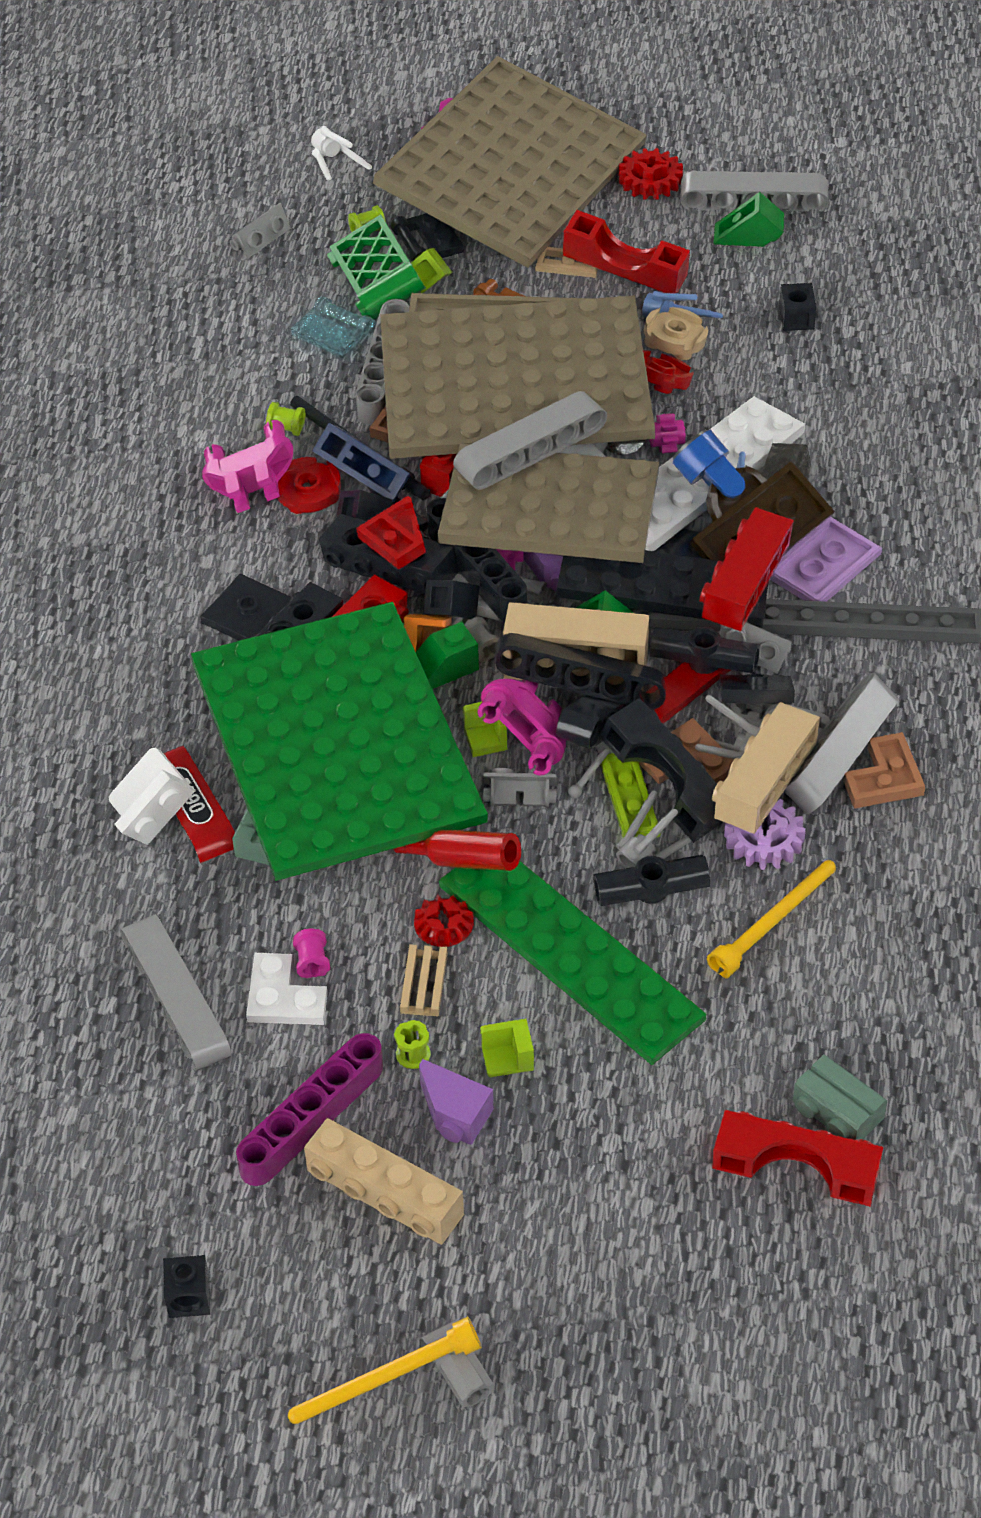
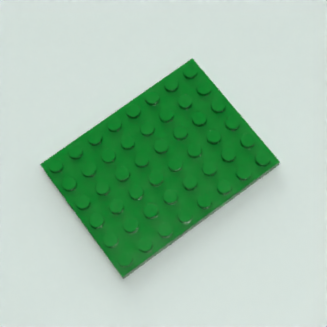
[191,602,488,881]

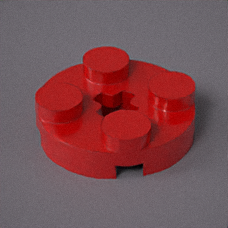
[643,350,694,394]
[277,457,341,514]

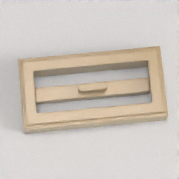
[535,247,598,278]
[400,944,448,1016]

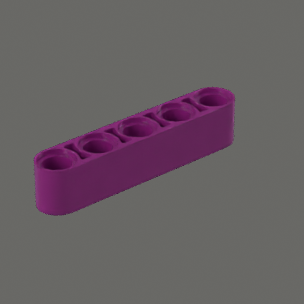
[236,1033,383,1186]

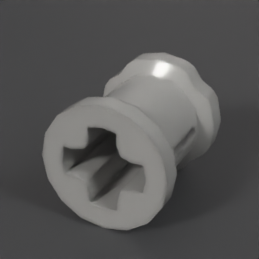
[464,617,500,662]

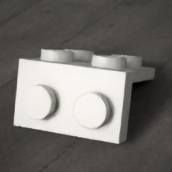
[109,748,195,845]

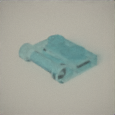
[291,296,375,359]

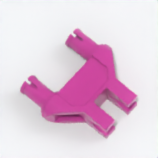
[202,420,293,513]
[478,678,566,776]

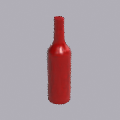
[394,830,521,871]

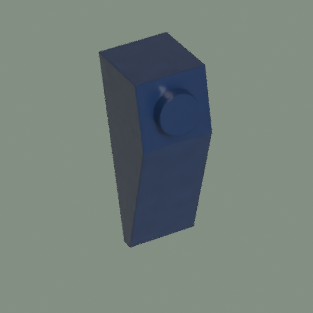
[312,423,411,502]

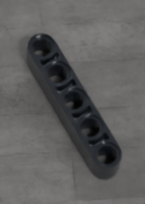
[427,498,528,622]
[495,633,666,710]

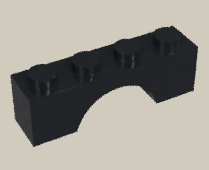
[599,698,723,843]

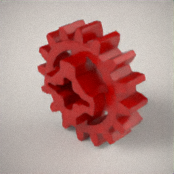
[619,148,683,200]

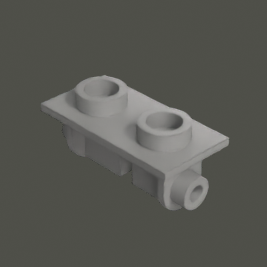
[230,203,291,258]
[719,622,792,674]
[483,768,557,807]

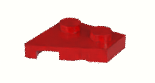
[356,496,426,570]

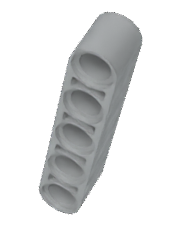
[681,171,829,211]
[356,299,409,425]
[453,391,607,490]
[784,672,899,815]
[120,914,231,1071]

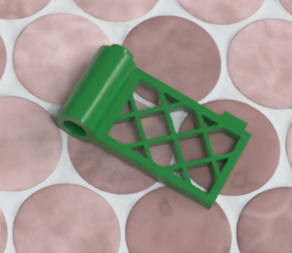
[327,214,426,321]

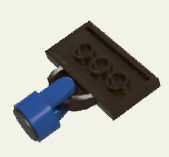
[672,429,835,562]

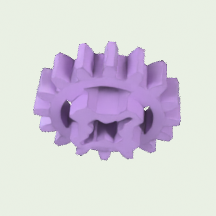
[724,799,805,870]

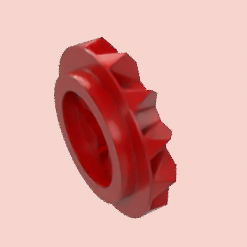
[414,894,474,947]

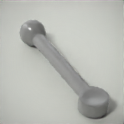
[568,742,613,799]

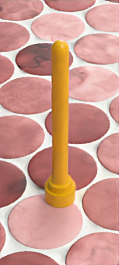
[707,860,836,979]
[288,1316,482,1424]

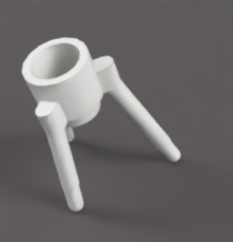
[311,126,372,180]

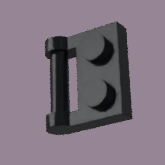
[390,213,464,262]

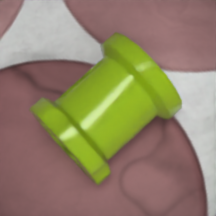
[348,205,386,232]
[266,402,306,437]
[394,1020,431,1069]

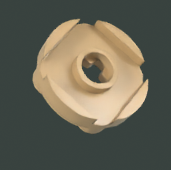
[644,307,708,360]

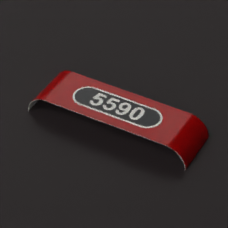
[163,745,235,863]

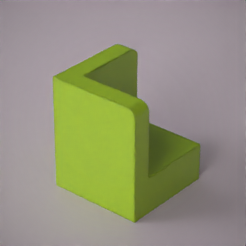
[411,248,452,293]
[463,702,508,757]
[480,1018,534,1077]

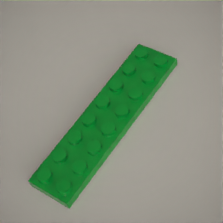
[439,861,706,1065]

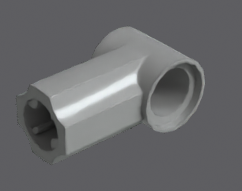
[419,1319,494,1408]

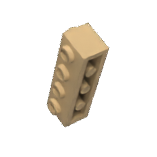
[712,702,820,834]
[304,1118,464,1245]

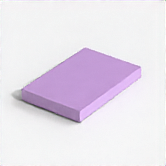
[770,517,882,602]

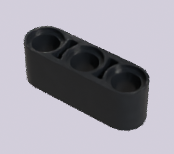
[556,695,628,749]

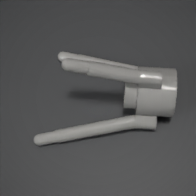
[695,695,760,759]
[616,790,691,868]

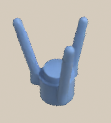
[642,291,723,318]

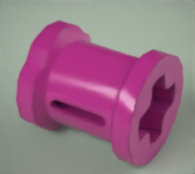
[292,928,331,978]

